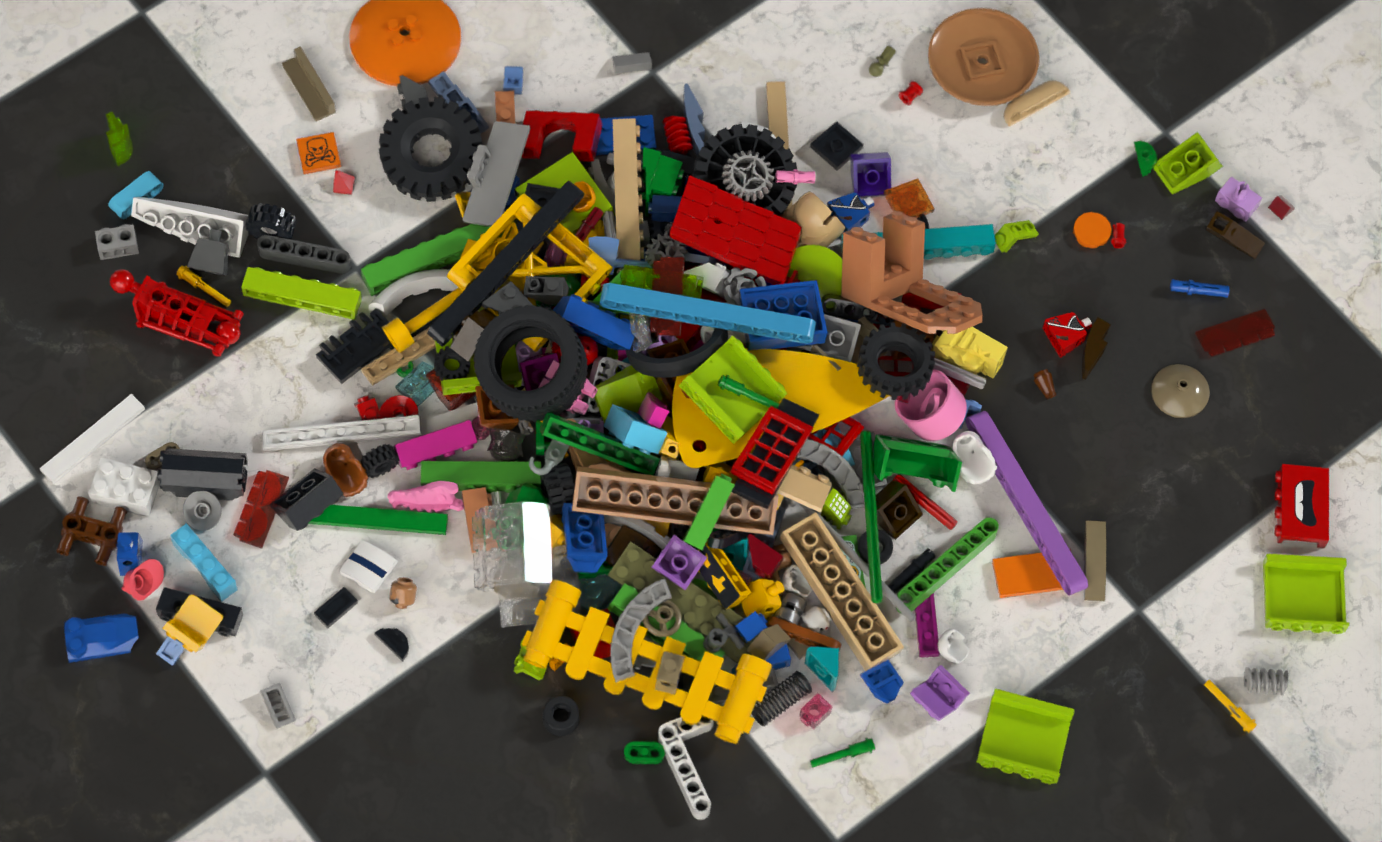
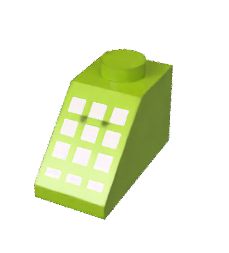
[820,488,852,530]

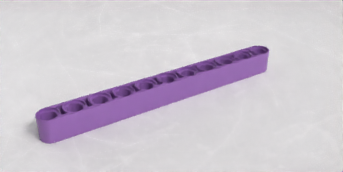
[966,411,1088,596]

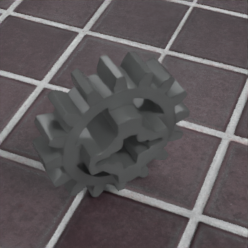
[645,232,688,273]

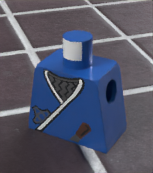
[827,192,875,234]
[117,532,143,576]

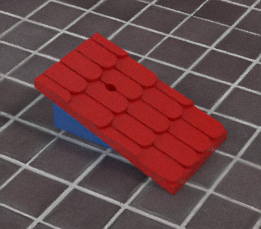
[670,175,802,285]

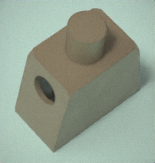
[655,651,685,695]

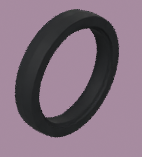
[625,317,728,378]

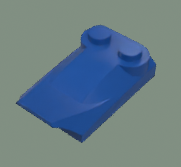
[561,503,608,573]
[64,613,139,663]

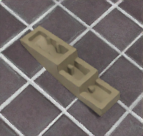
[1084,521,1106,601]

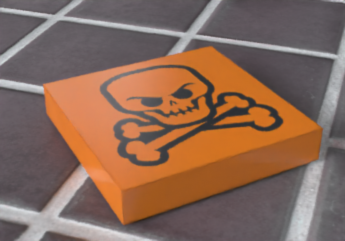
[296,132,341,174]

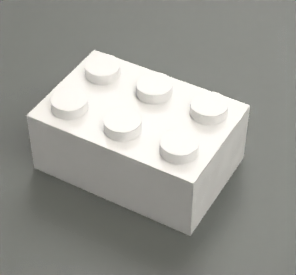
[88,458,160,516]

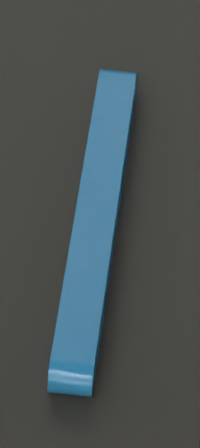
[599,283,816,344]

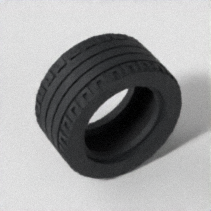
[473,305,588,422]

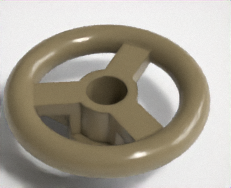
[643,600,682,637]

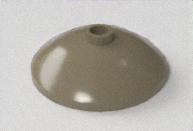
[1151,364,1210,418]

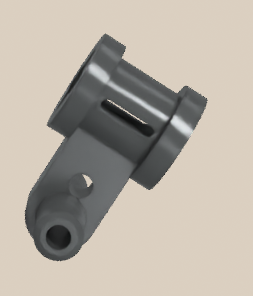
[703,613,745,653]

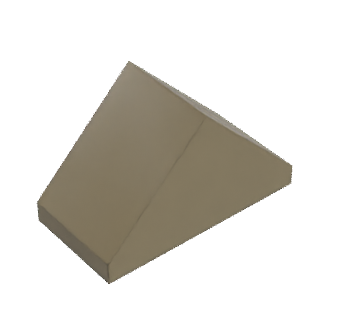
[747,624,791,661]

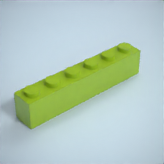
[241,267,362,320]

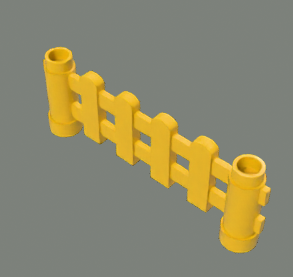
[521,580,772,744]

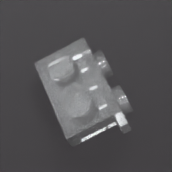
[629,313,652,354]

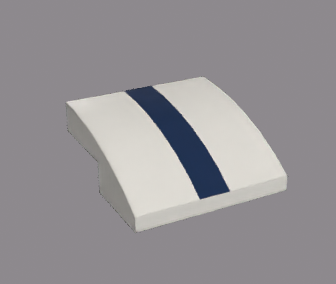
[339,540,398,593]

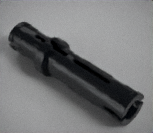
[887,548,936,594]

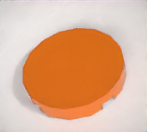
[1073,212,1112,249]

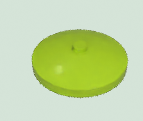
[788,245,842,308]

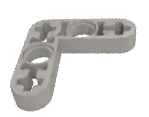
[583,356,631,412]

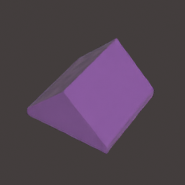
[651,535,707,590]

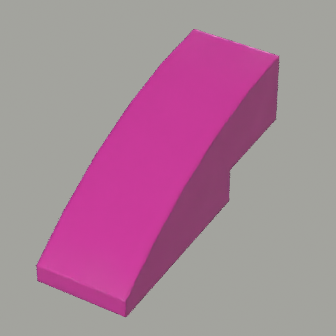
[638,392,669,428]

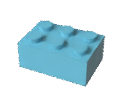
[604,404,668,455]

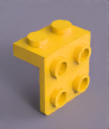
[163,594,223,653]

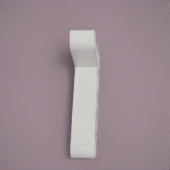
[658,716,714,820]

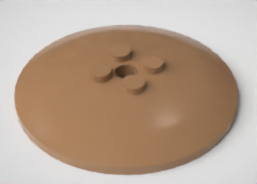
[928,8,1039,106]

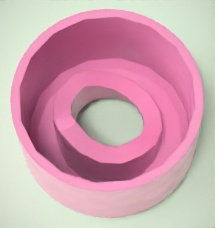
[895,369,967,441]

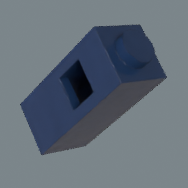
[648,195,682,222]

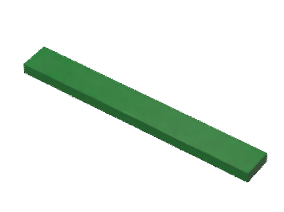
[308,505,448,535]

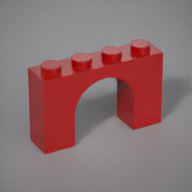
[521,110,602,162]

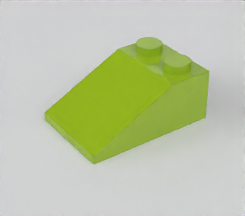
[1153,132,1223,194]
[594,365,662,423]

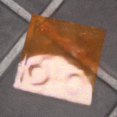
[884,178,935,218]

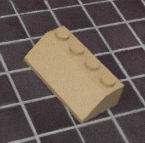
[777,465,832,512]

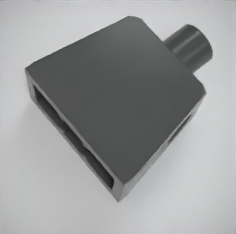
[187,229,229,276]

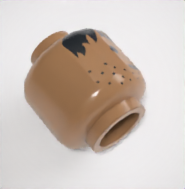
[389,577,417,609]

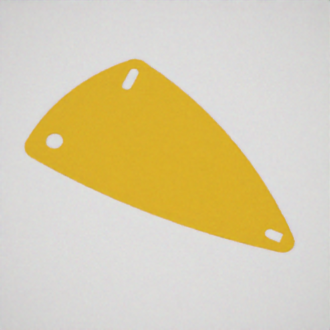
[672,348,890,468]

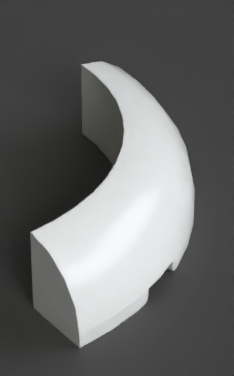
[369,269,458,318]

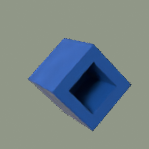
[735,611,767,643]

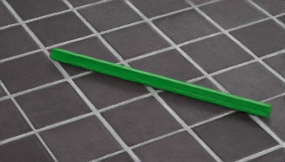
[860,431,883,603]

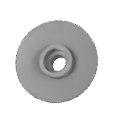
[183,491,221,531]

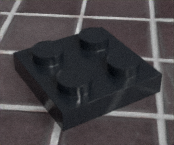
[810,121,864,171]

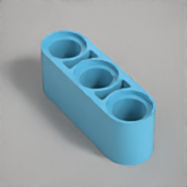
[108,171,163,219]

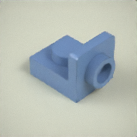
[156,636,185,666]

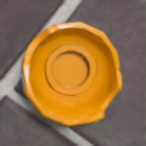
[572,181,596,213]

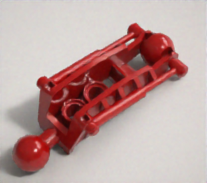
[109,269,244,357]

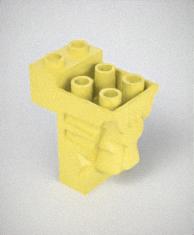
[931,326,1008,379]

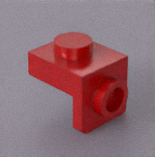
[354,395,380,421]

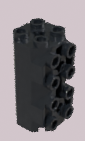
[157,448,248,500]

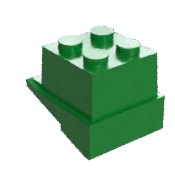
[638,147,685,217]

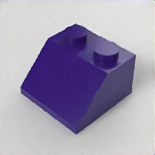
[850,152,891,196]

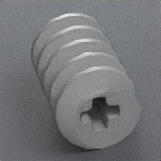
[1244,667,1288,695]

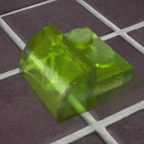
[105,111,133,166]

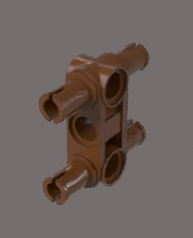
[56,496,127,566]

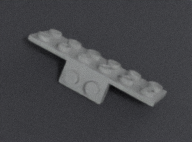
[462,121,530,227]

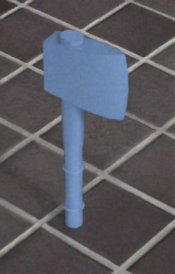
[588,237,684,275]

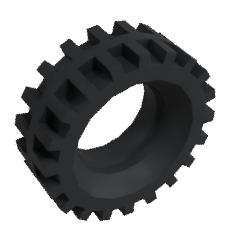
[857,323,935,400]

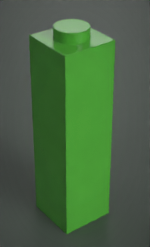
[683,473,735,550]

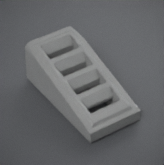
[260,683,296,729]

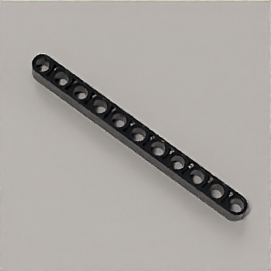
[427,181,585,347]

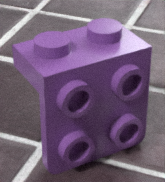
[910,665,970,721]

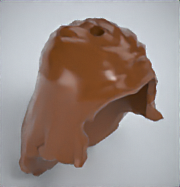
[323,443,368,497]

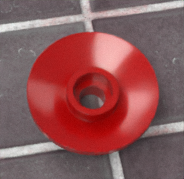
[379,395,419,419]

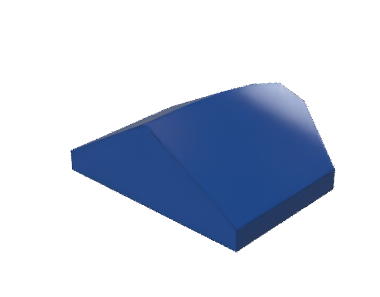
[860,660,904,704]

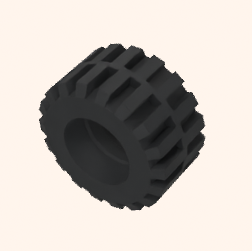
[540,461,575,515]

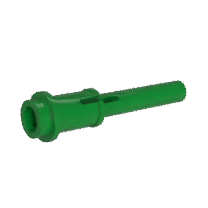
[718,375,779,408]
[810,738,875,768]

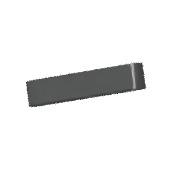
[257,235,351,274]

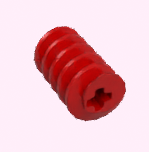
[662,116,693,155]

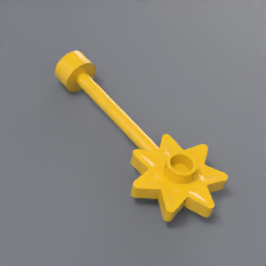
[382,222,548,353]

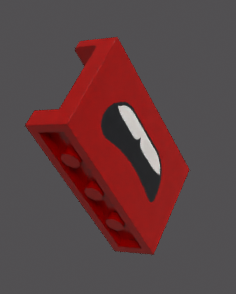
[1274,464,1329,548]

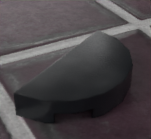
[374,628,409,662]

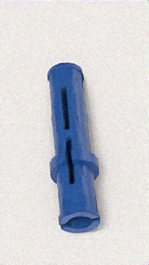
[1170,279,1229,298]

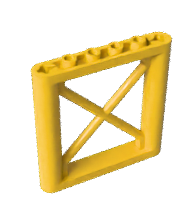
[447,193,613,352]

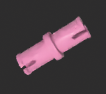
[775,169,815,185]

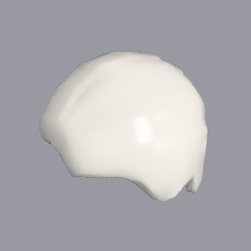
[782,565,813,597]
[938,629,969,663]

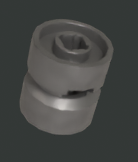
[774,592,807,625]

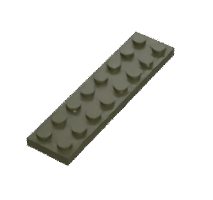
[608,542,760,664]

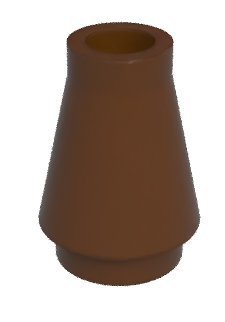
[1033,369,1057,400]

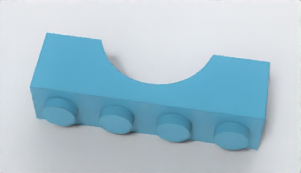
[170,523,238,602]

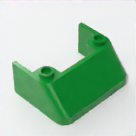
[873,434,962,492]

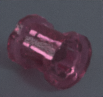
[472,416,490,440]

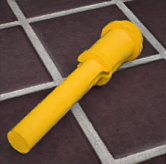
[176,265,232,307]
[1204,679,1257,733]

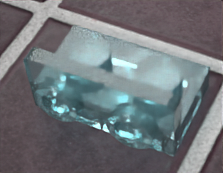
[395,361,441,407]

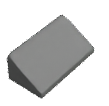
[612,52,652,74]

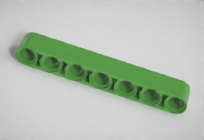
[895,517,999,614]

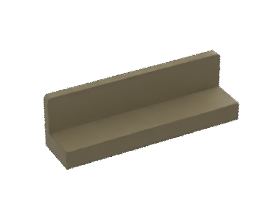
[282,46,336,121]

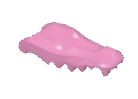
[387,481,464,513]

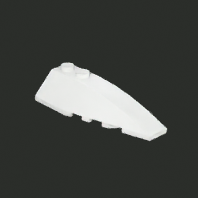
[131,197,249,258]

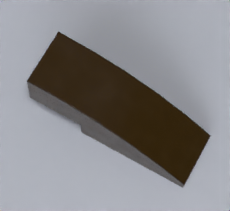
[1082,317,1111,380]

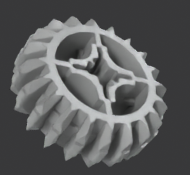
[722,150,774,202]

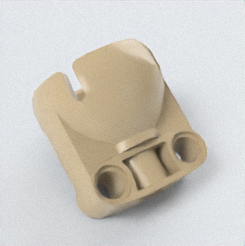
[781,191,845,248]

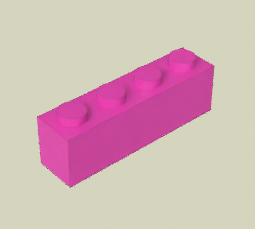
[393,420,477,470]

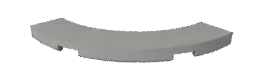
[797,439,865,509]
[604,515,671,550]
[611,578,672,683]

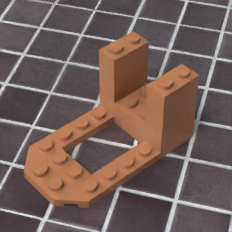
[841,211,982,334]

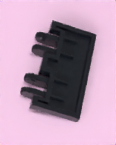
[316,309,392,384]

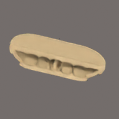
[1004,80,1070,127]

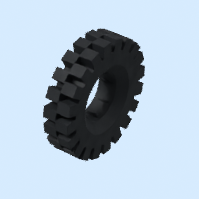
[379,97,483,202]
[692,124,797,216]

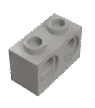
[95,224,139,260]

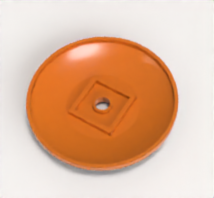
[349,0,461,86]

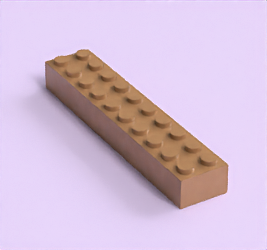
[572,466,779,535]

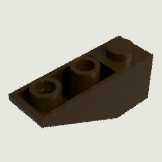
[1206,211,1265,259]

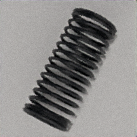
[751,671,812,727]

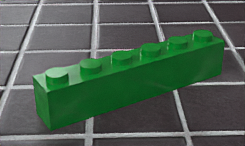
[539,413,660,475]

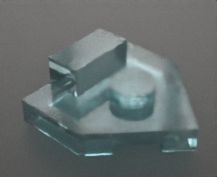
[577,574,622,611]

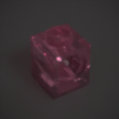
[799,693,832,729]

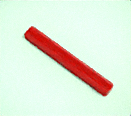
[893,474,957,530]

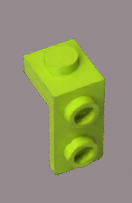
[995,220,1039,253]

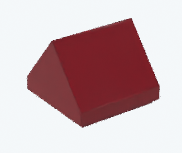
[1268,196,1295,220]

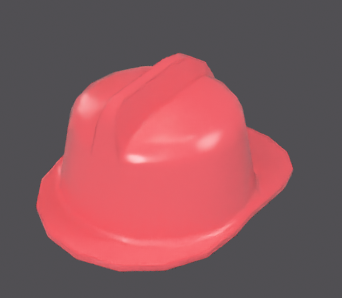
[121,559,164,600]

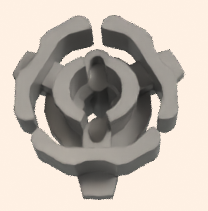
[723,268,766,306]

